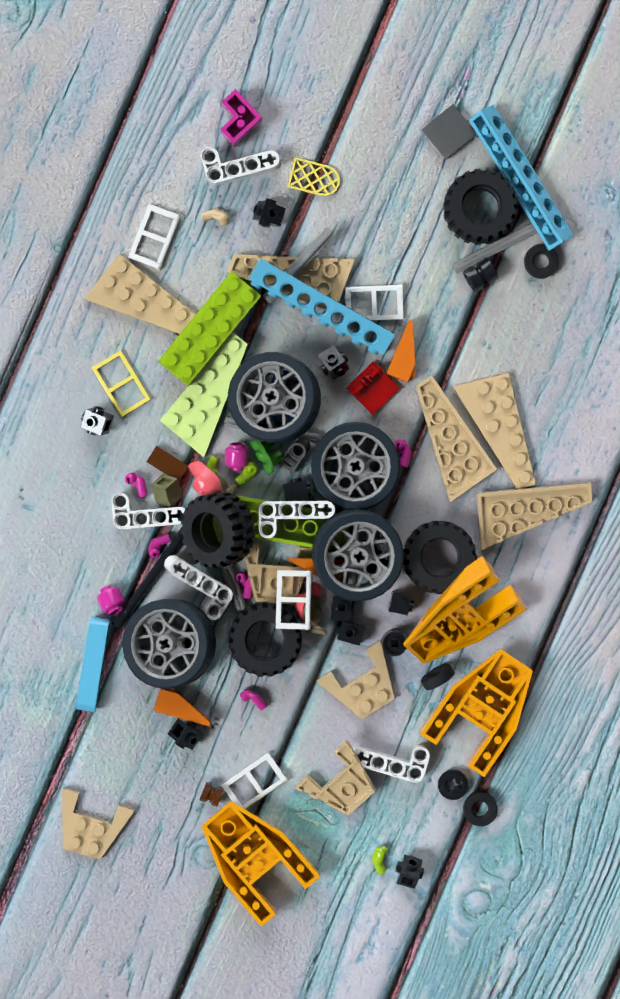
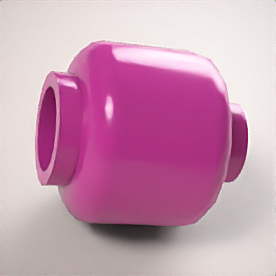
[225,442,250,471]
[97,585,125,616]

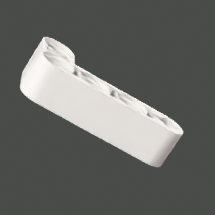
[201,147,279,186]
[112,493,186,529]
[259,501,335,539]
[164,555,233,620]
[353,744,430,783]

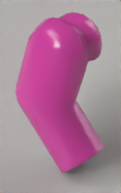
[394,440,412,468]
[125,472,147,497]
[148,533,171,559]
[236,572,253,599]
[240,688,267,711]

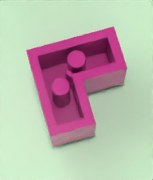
[220,89,262,147]

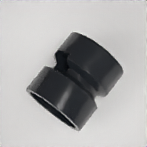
[463,258,499,293]
[381,629,407,656]

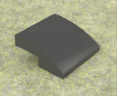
[422,104,477,160]

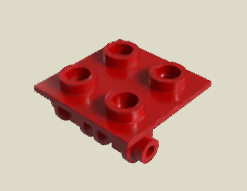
[346,362,400,415]

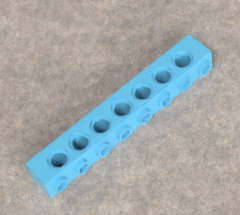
[469,105,574,251]
[248,257,395,355]

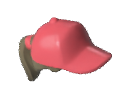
[188,461,240,495]
[295,581,327,636]

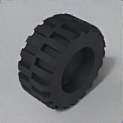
[443,168,518,245]
[180,492,255,569]
[403,521,477,594]
[229,602,302,677]

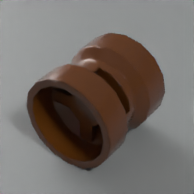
[199,782,224,807]

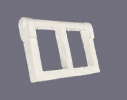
[128,204,181,270]
[344,284,403,320]
[276,570,312,630]
[221,752,288,809]

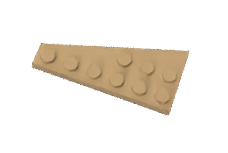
[84,254,196,334]
[453,373,536,489]
[415,375,497,502]

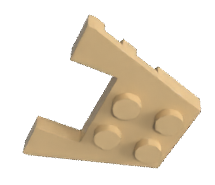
[244,544,312,604]
[316,641,395,719]
[295,739,375,815]
[62,787,135,860]

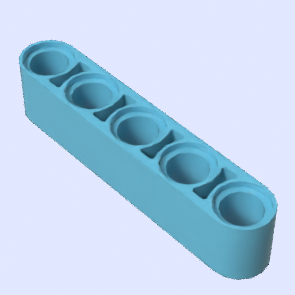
[76,617,110,712]

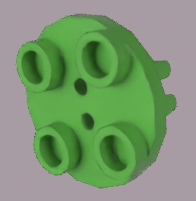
[250,439,283,475]

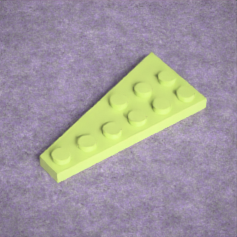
[160,332,248,457]

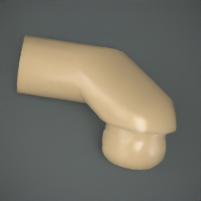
[201,208,229,226]

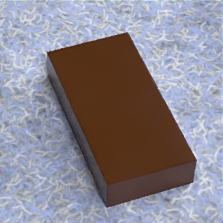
[146,446,188,482]

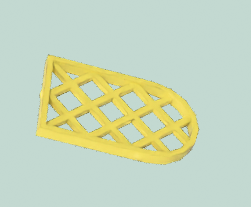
[287,157,340,196]

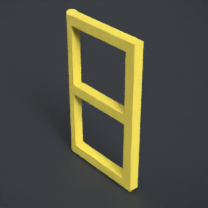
[92,350,151,418]

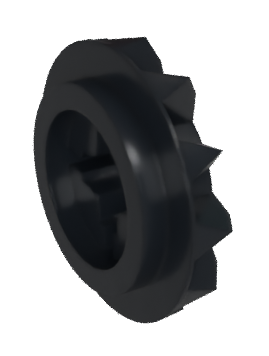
[438,769,468,800]

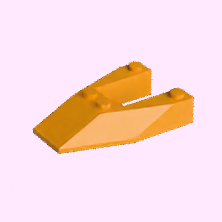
[403,556,527,664]
[419,649,533,777]
[201,801,320,927]

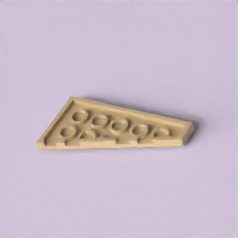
[227,254,355,310]
[476,482,592,550]

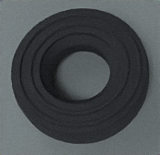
[524,244,559,279]
[421,663,455,690]
[463,791,498,826]

